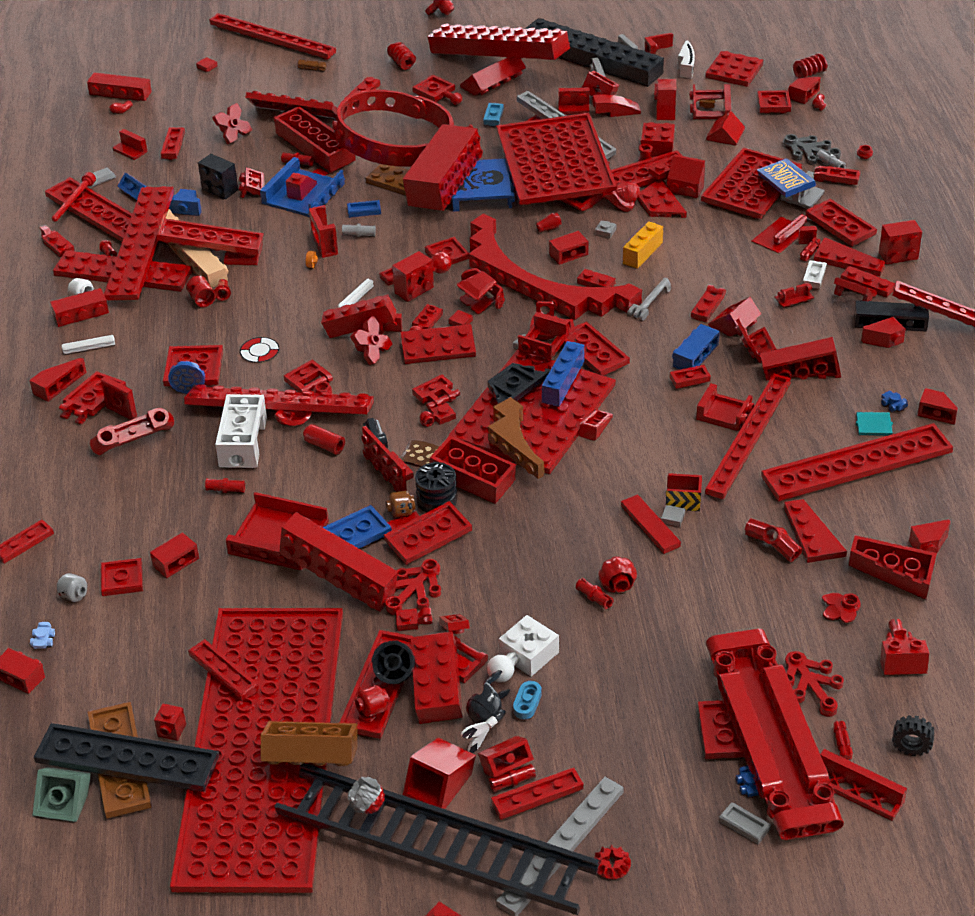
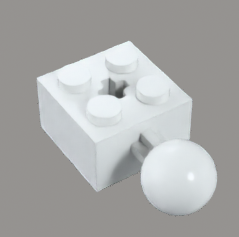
[487,615,559,682]

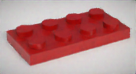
[805,199,877,246]
[563,321,630,376]
[401,324,476,364]
[384,501,472,565]

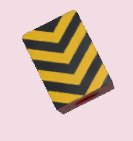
[666,473,702,511]

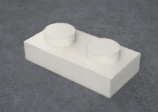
[803,260,827,289]

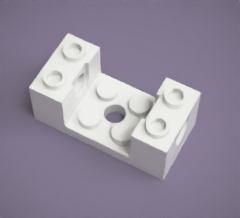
[215,394,267,468]

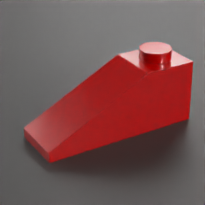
[29,358,87,402]

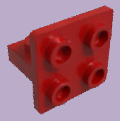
[558,88,590,115]

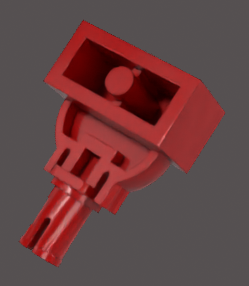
[880,619,930,675]

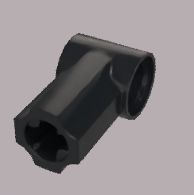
[363,418,388,449]

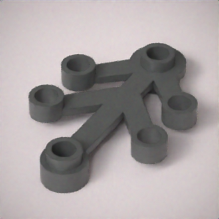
[783,134,841,165]

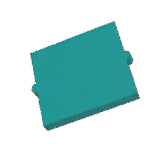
[856,412,893,436]

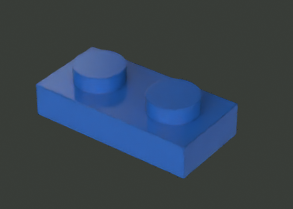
[117,173,147,200]

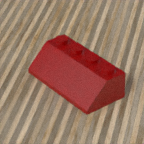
[460,57,526,95]

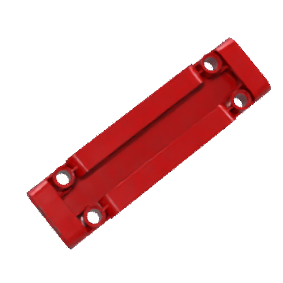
[706,629,844,840]

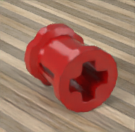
[638,144,653,162]

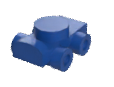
[881,391,908,412]
[736,766,759,797]

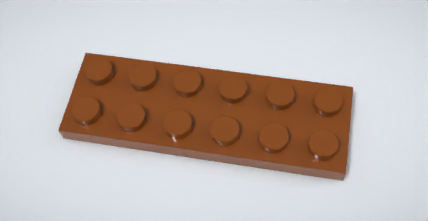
[88,702,152,819]

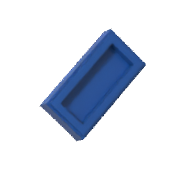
[347,200,381,218]

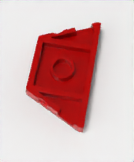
[637,179,687,218]

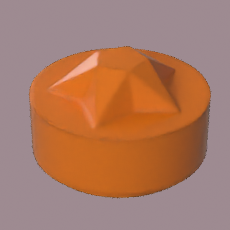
[305,251,318,268]

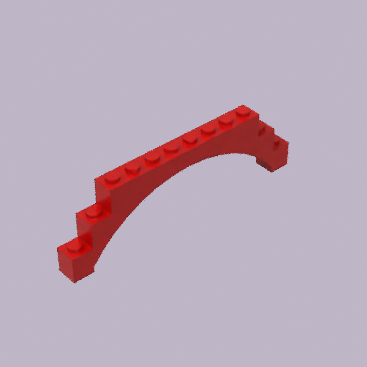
[469,213,642,320]

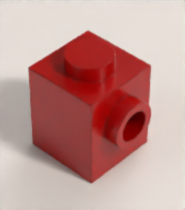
[154,703,186,741]

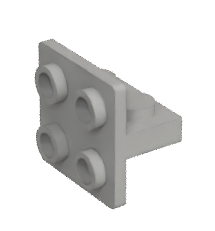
[781,171,824,209]

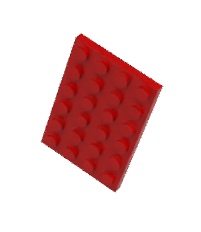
[701,147,802,219]

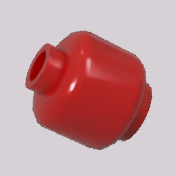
[355,685,389,717]

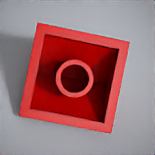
[706,111,745,146]

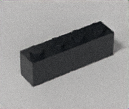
[854,301,929,332]

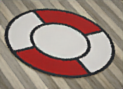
[240,337,280,363]

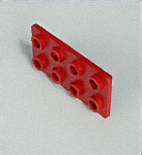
[361,426,414,492]

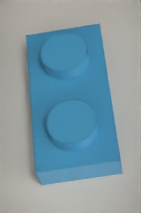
[483,103,504,126]

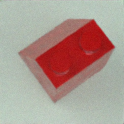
[402,737,476,809]

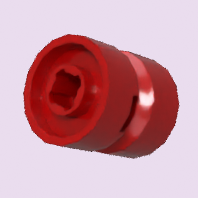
[186,276,216,307]

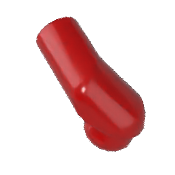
[812,94,826,111]

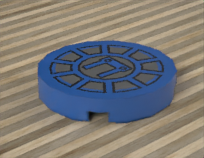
[168,361,205,394]

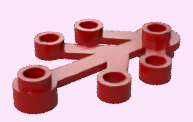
[385,559,441,615]
[785,651,844,717]

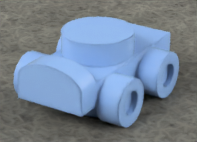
[30,622,55,649]

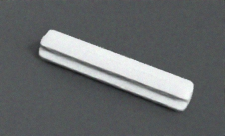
[338,279,374,307]
[62,335,115,354]

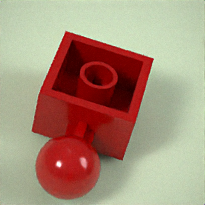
[392,251,452,302]

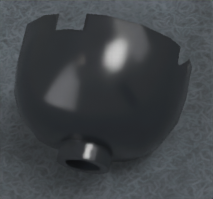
[371,641,415,684]

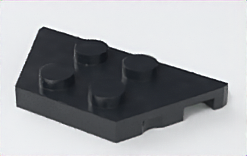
[488,363,550,404]

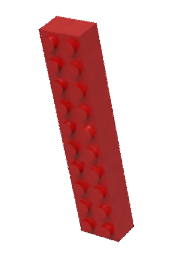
[427,24,570,60]

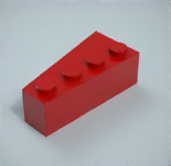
[760,337,842,381]
[849,535,937,600]

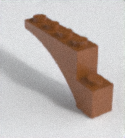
[488,397,544,479]

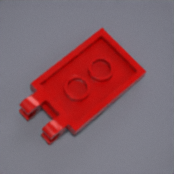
[59,371,126,425]

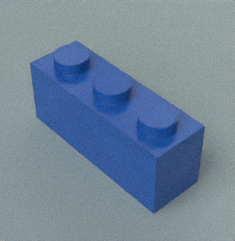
[672,324,720,370]

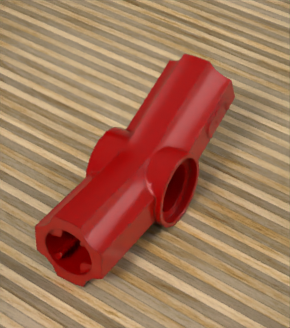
[744,518,802,562]

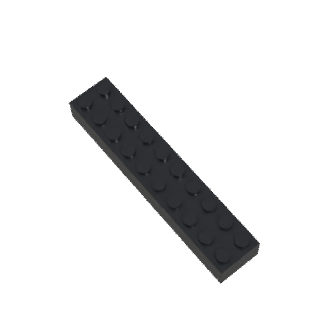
[525,18,664,87]

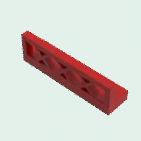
[820,749,907,821]

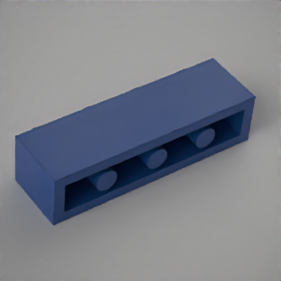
[542,341,584,407]

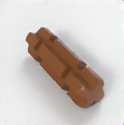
[298,60,327,71]

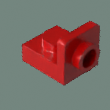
[379,313,403,335]

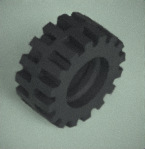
[892,715,935,756]

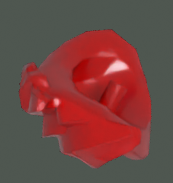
[275,409,312,426]

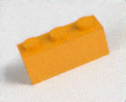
[623,221,663,269]

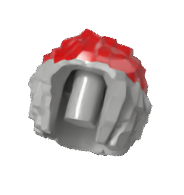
[348,777,385,814]

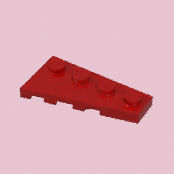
[784,499,847,563]

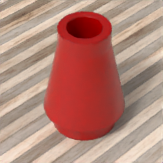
[536,213,562,232]
[214,279,231,301]

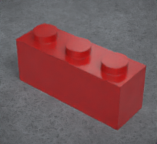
[50,288,109,327]

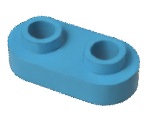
[513,681,542,719]

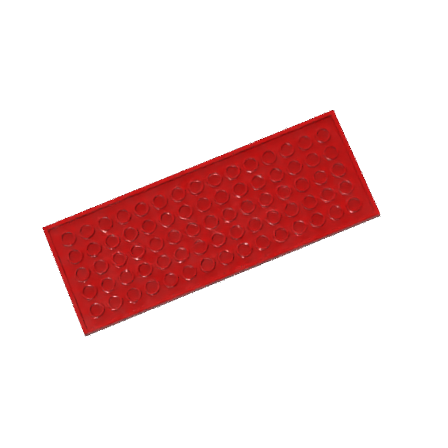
[170,608,343,893]

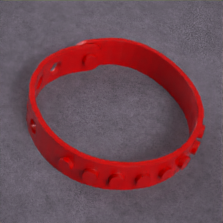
[332,89,454,167]

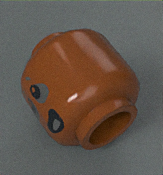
[385,491,415,518]

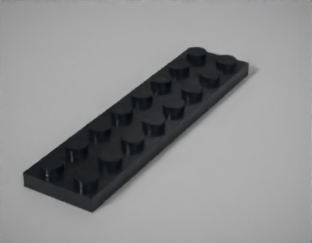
[34,723,219,792]

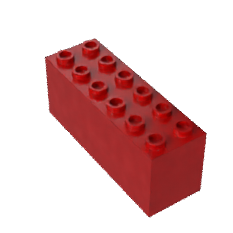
[403,124,483,211]

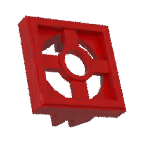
[833,277,877,301]

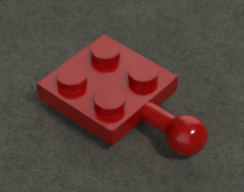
[412,75,462,105]

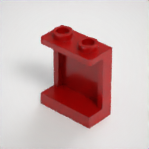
[696,383,754,432]

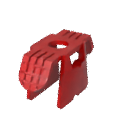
[457,268,505,314]

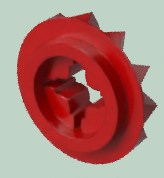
[594,844,631,879]

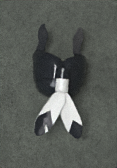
[461,670,510,753]

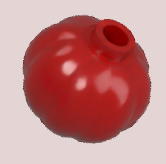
[598,556,637,593]

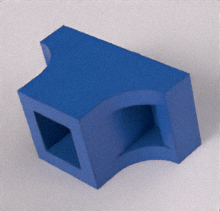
[169,189,202,216]

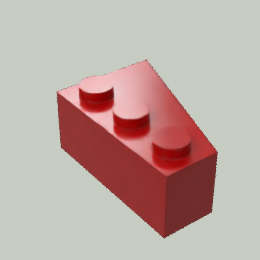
[654,79,676,120]

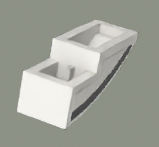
[678,41,695,79]

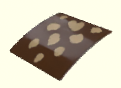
[400,440,439,466]

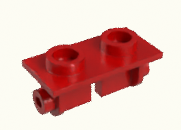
[775,283,814,307]

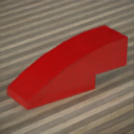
[593,94,641,117]

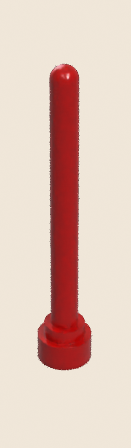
[52,172,96,222]

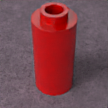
[303,424,345,455]

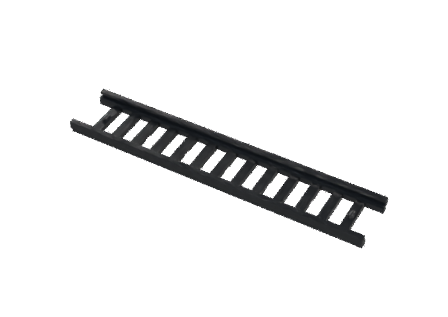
[275,763,599,916]

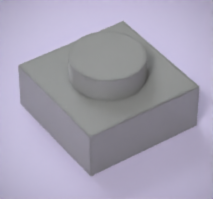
[595,220,617,238]

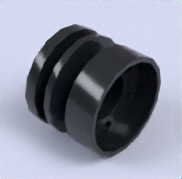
[415,462,457,513]

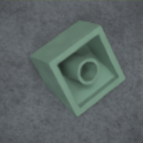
[32,767,91,822]

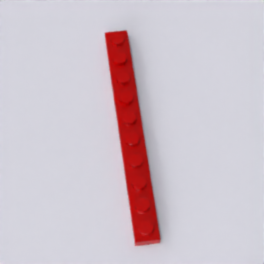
[209,13,336,59]
[705,373,791,499]

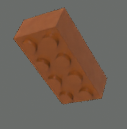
[261,721,357,766]

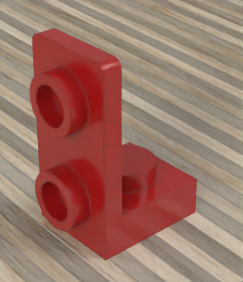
[644,33,673,54]

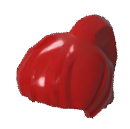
[602,182,640,212]

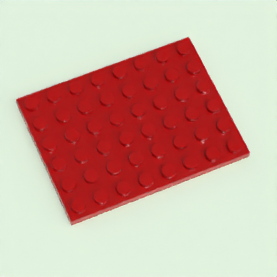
[496,113,617,205]
[449,349,616,475]

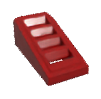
[579,409,613,441]

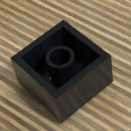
[198,154,238,200]

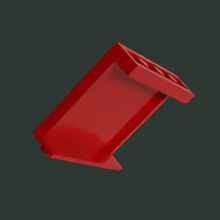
[226,492,329,571]

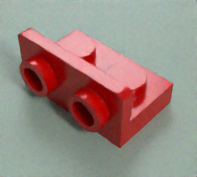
[238,167,264,198]

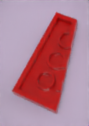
[814,237,885,277]

